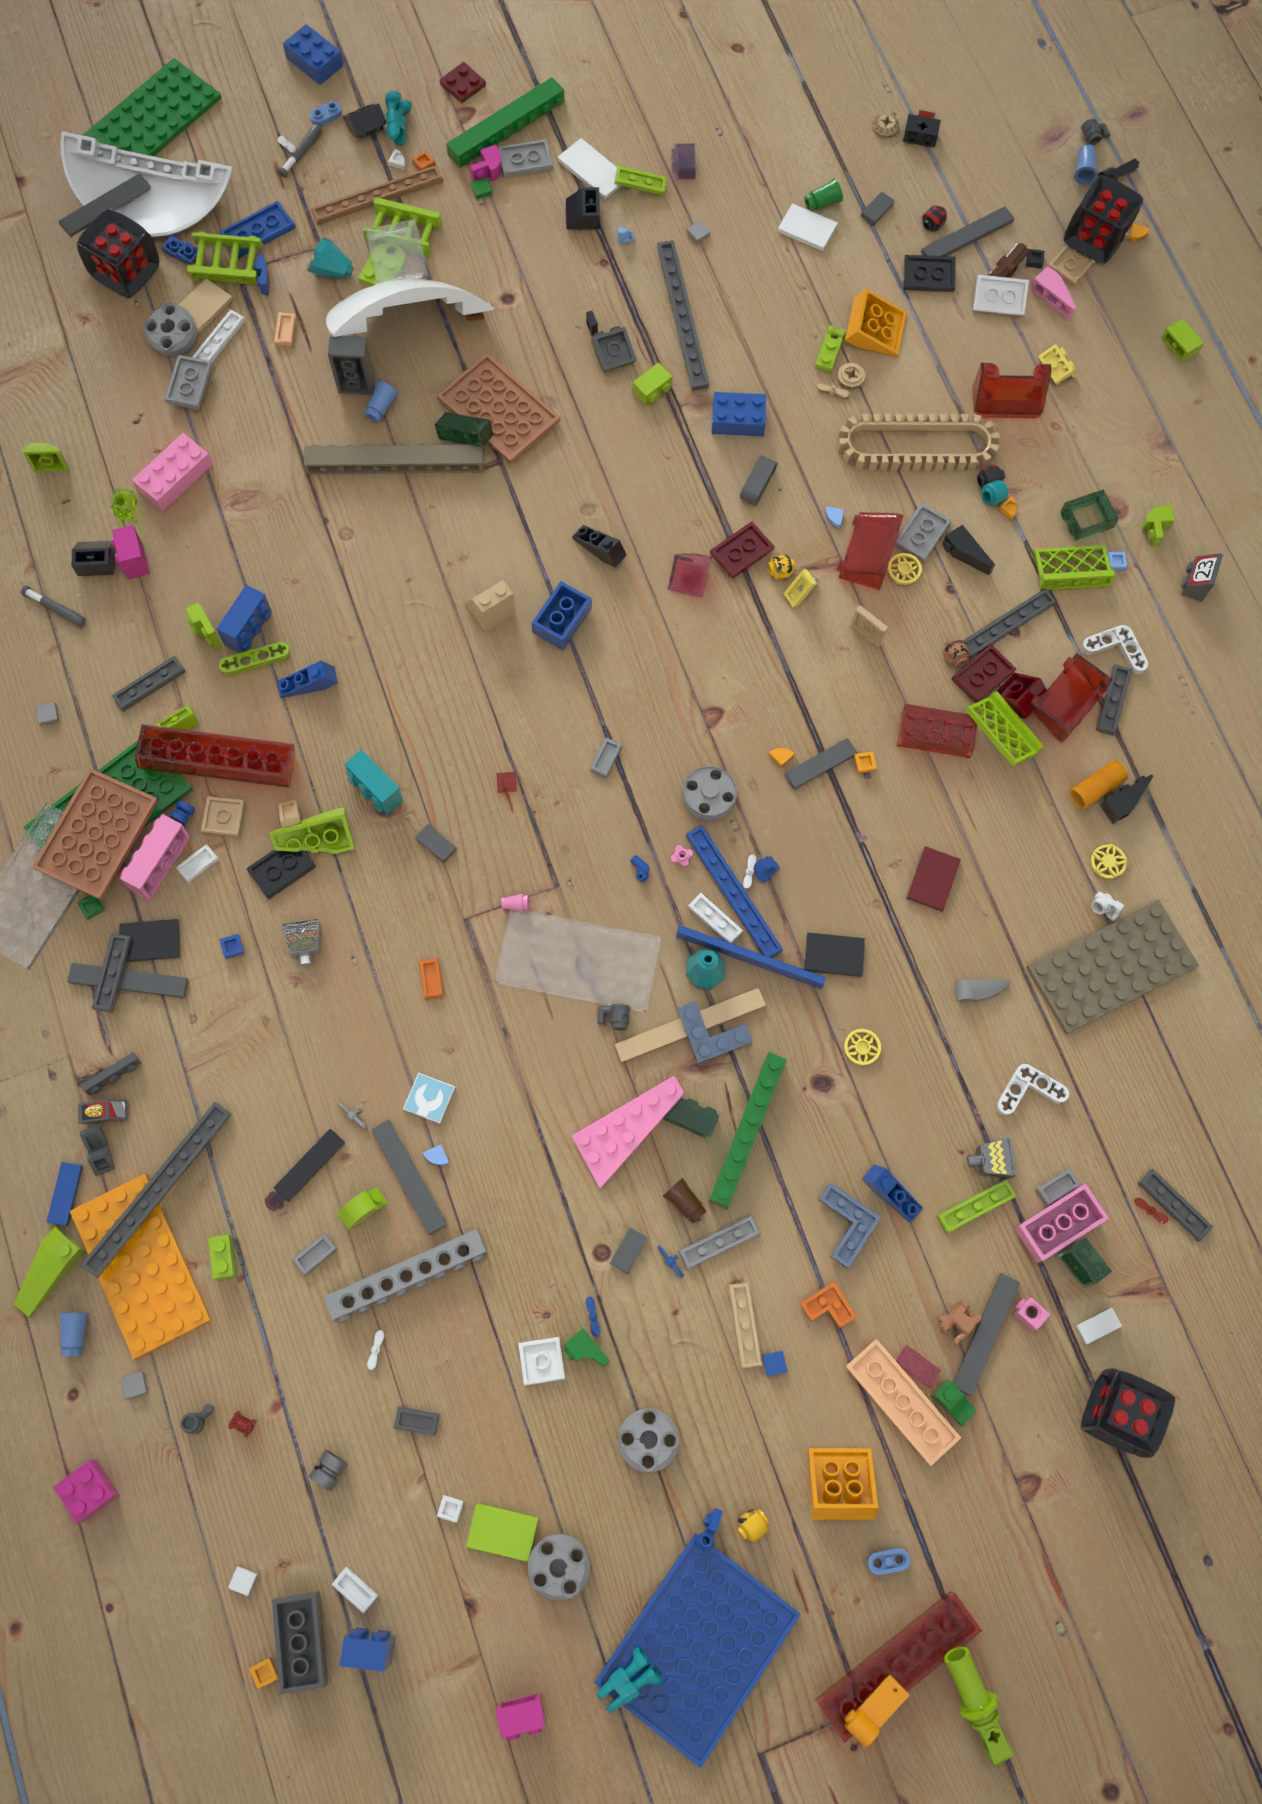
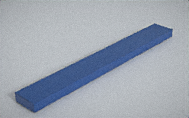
[686,825,783,958]
[676,925,826,989]

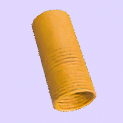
[1070,760,1128,809]

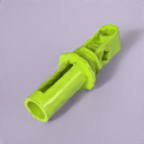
[944,1647,1014,1767]

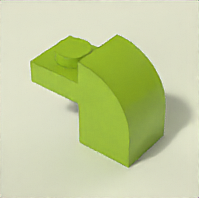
[1141,505,1175,546]
[337,1187,388,1230]

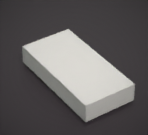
[176,844,219,883]
[1075,1307,1122,1345]
[331,1567,379,1614]

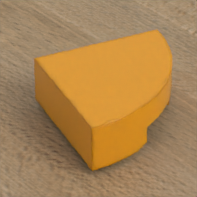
[1128,224,1150,241]
[998,496,1017,521]
[768,748,795,767]

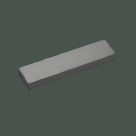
[679,1216,760,1270]

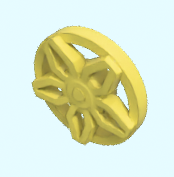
[888,553,922,585]
[1090,844,1127,879]
[844,1029,881,1066]

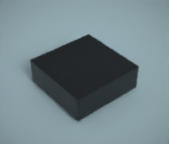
[1025,249,1045,269]
[586,310,598,336]

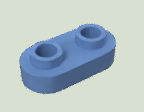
[310,101,342,126]
[867,1548,910,1575]

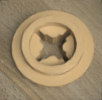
[873,112,899,136]
[837,363,865,389]

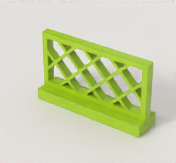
[1034,545,1115,591]
[965,691,1044,766]

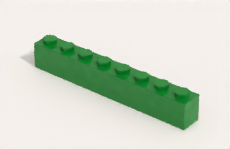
[447,77,565,168]
[709,1052,787,1210]

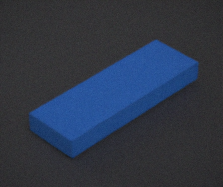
[47,1162,83,1226]

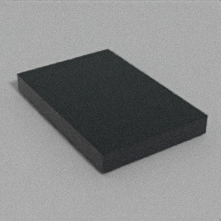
[903,255,956,292]
[246,850,316,899]
[119,919,180,962]
[804,932,865,977]

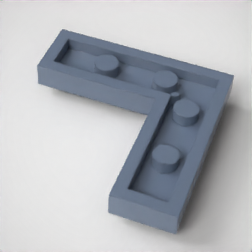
[677,1001,752,1063]
[819,1183,881,1269]

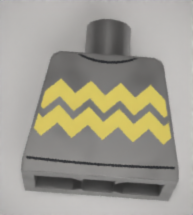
[967,1137,1017,1178]

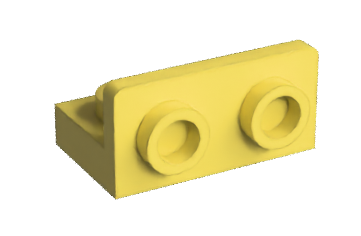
[1038,344,1076,385]

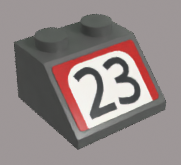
[1181,553,1223,602]

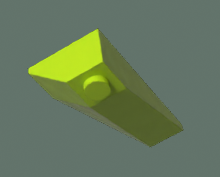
[269,807,355,854]
[13,1226,86,1318]

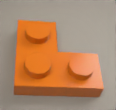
[800,1281,857,1328]

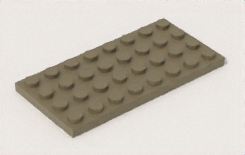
[1026,900,1199,1035]

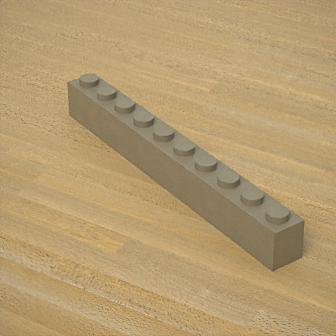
[304,443,484,474]

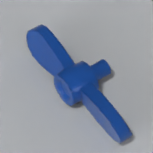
[657,1245,684,1278]
[586,1297,600,1336]

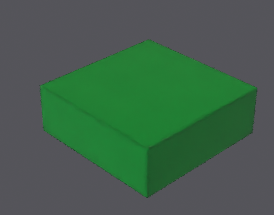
[471,178,492,199]
[77,896,105,920]

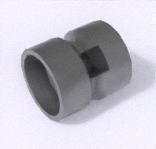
[308,1450,348,1491]

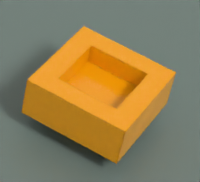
[854,751,877,774]
[249,1657,278,1689]

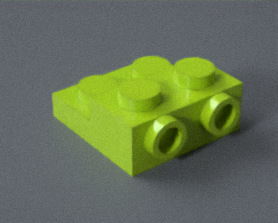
[185,602,223,651]

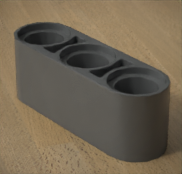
[740,455,778,505]

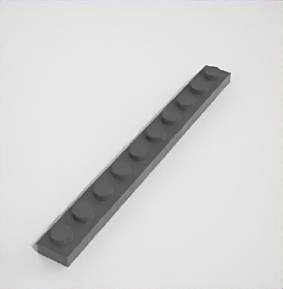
[657,240,709,391]
[80,1102,231,1279]

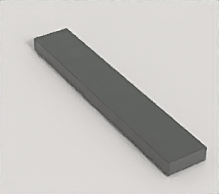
[59,173,151,237]
[921,206,1015,256]
[963,588,1056,659]
[67,963,188,998]
[371,1120,447,1235]
[953,1273,1020,1396]

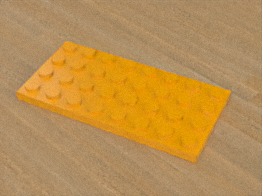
[70,1173,212,1360]

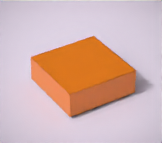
[412,151,436,171]

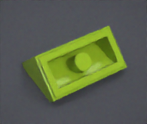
[156,706,199,742]

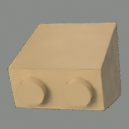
[465,580,515,632]

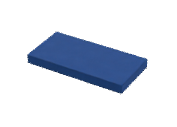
[219,201,296,259]

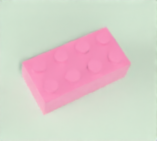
[132,433,213,512]
[120,814,191,901]
[1014,1183,1109,1263]

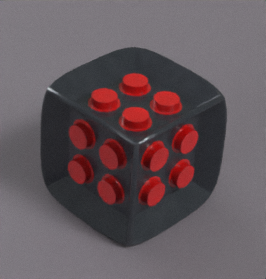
[1063,175,1143,263]
[77,209,160,298]
[1081,1368,1175,1458]

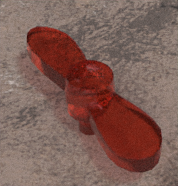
[1134,1198,1168,1224]

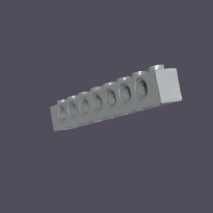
[324,1229,487,1323]

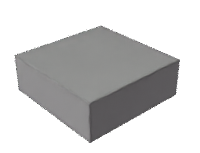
[687,220,710,243]
[36,702,59,726]
[121,1372,148,1399]

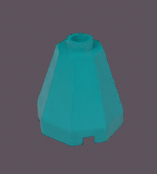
[309,237,354,279]
[686,949,726,990]

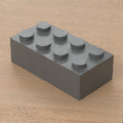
[328,335,375,395]
[272,1591,328,1694]

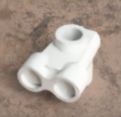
[1091,891,1125,922]

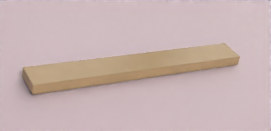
[614,988,766,1063]

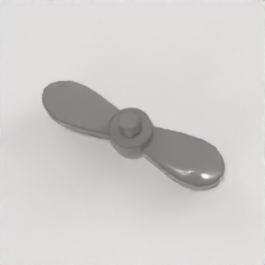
[338,1102,367,1129]

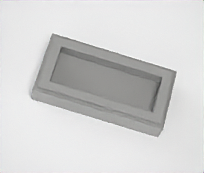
[590,737,622,778]
[1035,1168,1081,1206]
[292,1233,338,1276]

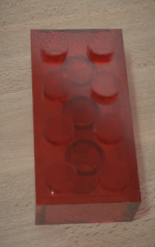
[896,704,977,758]

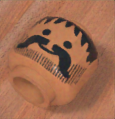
[943,639,970,668]

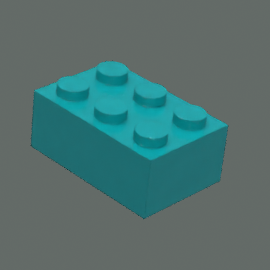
[344,749,403,816]

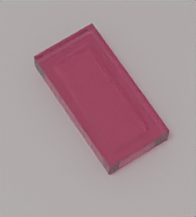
[896,1345,941,1388]

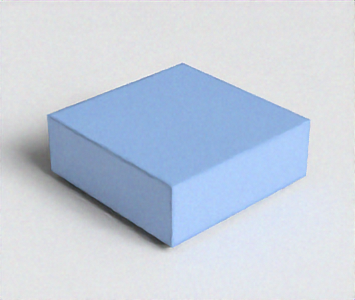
[1107,552,1127,571]

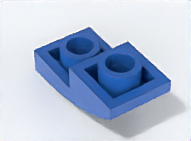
[162,235,197,265]
[254,254,270,295]

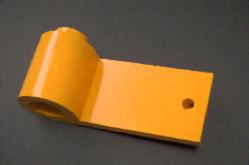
[844,1674,910,1748]

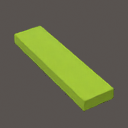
[937,1179,1017,1234]

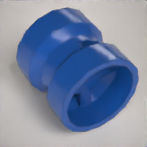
[169,800,195,826]

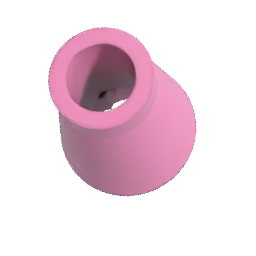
[501,893,530,912]

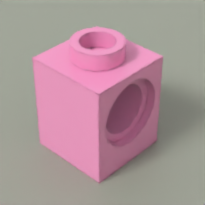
[1014,1297,1050,1331]

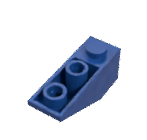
[277,660,338,698]
[862,1164,923,1223]

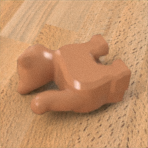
[937,1300,982,1346]

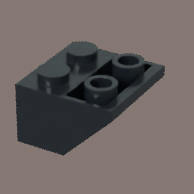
[566,187,600,229]
[71,541,115,576]

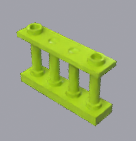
[363,197,442,257]
[187,232,264,285]

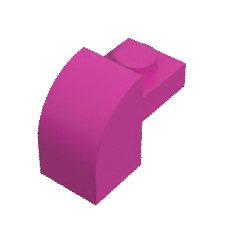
[470,145,502,182]

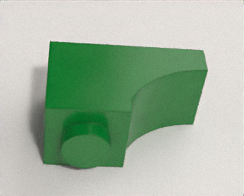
[564,1329,610,1367]
[930,1379,977,1426]

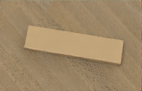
[728,1282,762,1369]

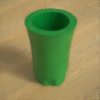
[804,178,843,211]

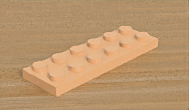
[845,1339,961,1466]

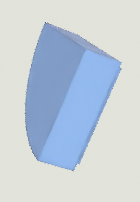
[617,228,635,244]
[825,506,844,528]
[423,1145,449,1165]

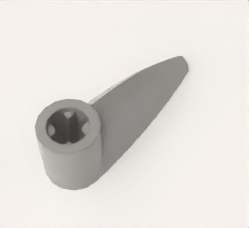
[956,979,1010,1002]

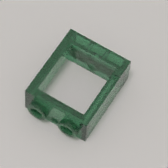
[1060,489,1119,541]
[1057,1237,1112,1288]

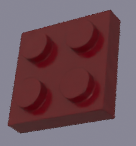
[439,61,486,103]

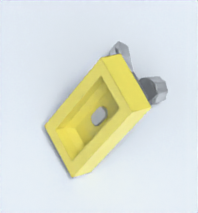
[783,568,819,608]

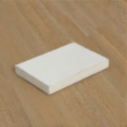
[777,203,838,251]
[972,275,1029,316]

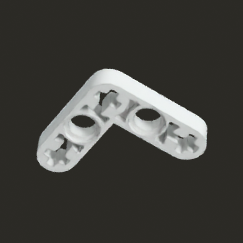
[1081,625,1148,675]
[996,1064,1069,1116]

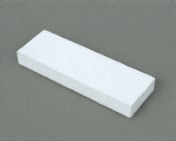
[688,893,743,944]

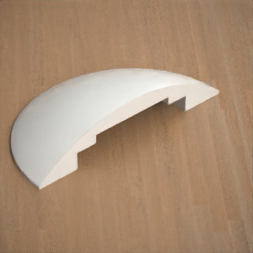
[61,131,232,237]
[326,279,494,337]

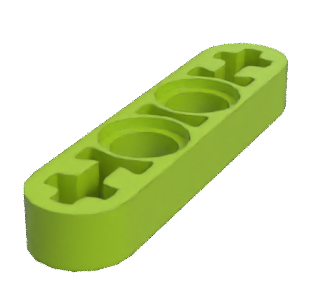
[219,642,290,676]

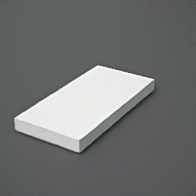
[558,138,621,200]

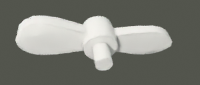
[278,136,296,153]
[743,855,756,889]
[367,1330,385,1370]

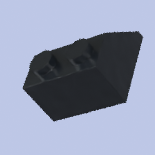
[342,103,387,138]

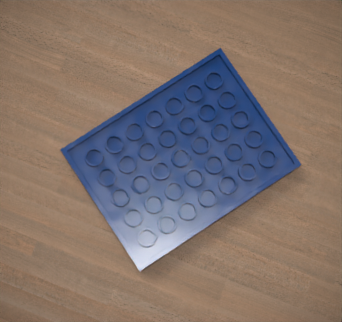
[594,1533,801,1768]

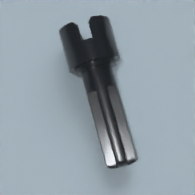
[1098,158,1140,181]

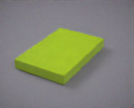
[466,1503,539,1562]

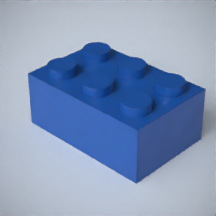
[283,24,344,85]
[711,392,766,437]
[532,581,592,650]
[216,585,271,653]
[339,1627,396,1672]

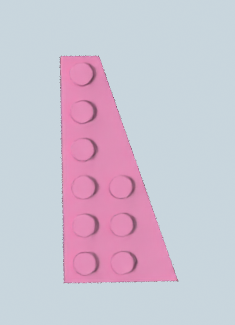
[572,1076,685,1189]

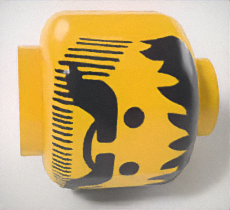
[768,554,795,580]
[737,1509,769,1542]

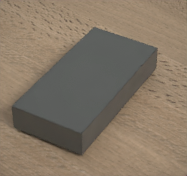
[861,191,895,225]
[415,824,457,863]
[610,1228,648,1274]
[394,1407,440,1436]

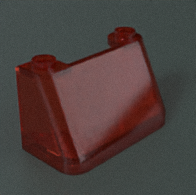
[972,363,1052,418]
[837,512,904,590]
[1030,653,1113,743]

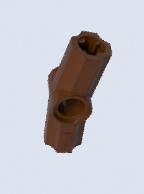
[987,243,1029,278]

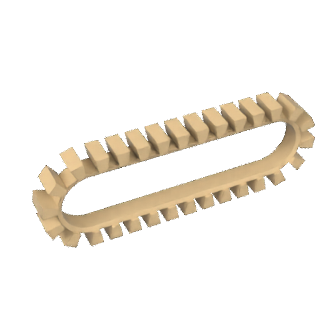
[837,414,1000,471]

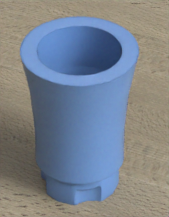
[1074,144,1098,184]
[364,381,398,423]
[59,1312,89,1356]

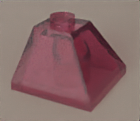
[668,553,712,597]

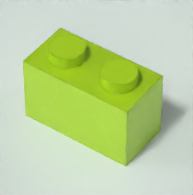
[1161,318,1204,363]
[632,363,673,405]
[208,1234,238,1281]

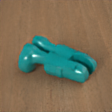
[385,91,412,146]
[596,1646,663,1713]

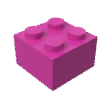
[111,525,150,579]
[53,1460,120,1523]
[496,1693,546,1741]

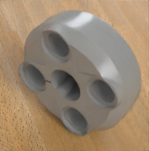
[143,302,197,357]
[682,766,737,822]
[618,1408,679,1473]
[528,1533,591,1601]

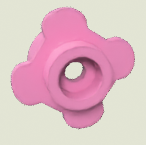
[671,845,693,866]

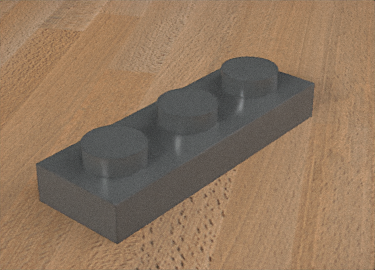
[80,1053,141,1095]

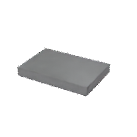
[498,139,553,178]
[164,355,213,410]
[894,503,952,563]

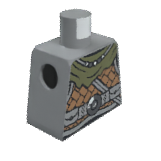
[281,919,321,967]

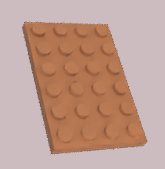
[437,353,560,464]
[32,768,159,901]

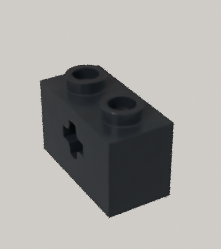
[903,114,941,148]

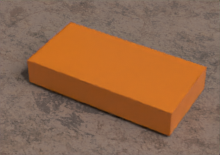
[419,958,444,1000]

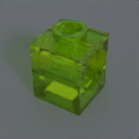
[111,488,138,519]

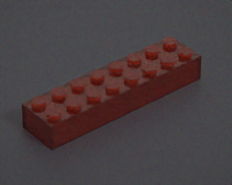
[134,724,296,788]
[815,1591,982,1743]

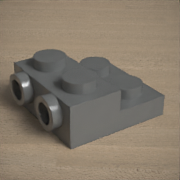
[591,326,636,372]

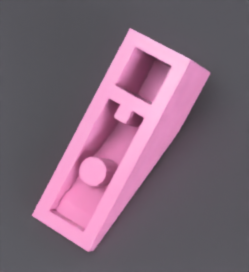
[1031,266,1076,320]

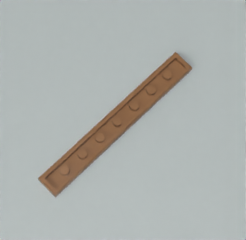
[311,165,443,225]

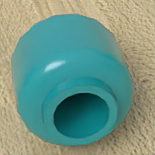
[981,480,1008,506]

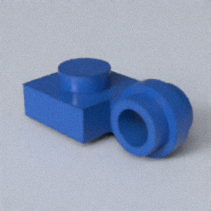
[696,1508,723,1551]

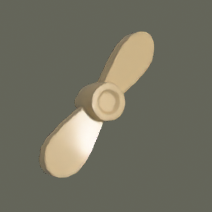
[817,384,849,398]

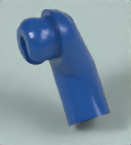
[630,855,649,882]

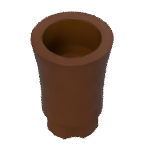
[662,1178,706,1223]

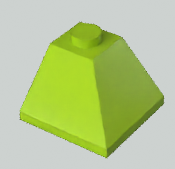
[22,442,69,472]

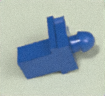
[754,856,780,882]

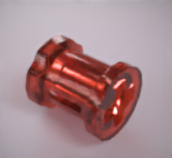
[228,1411,256,1438]

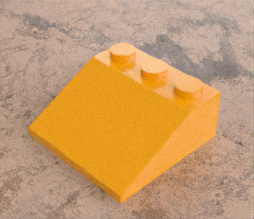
[845,288,907,356]
[808,1448,878,1520]

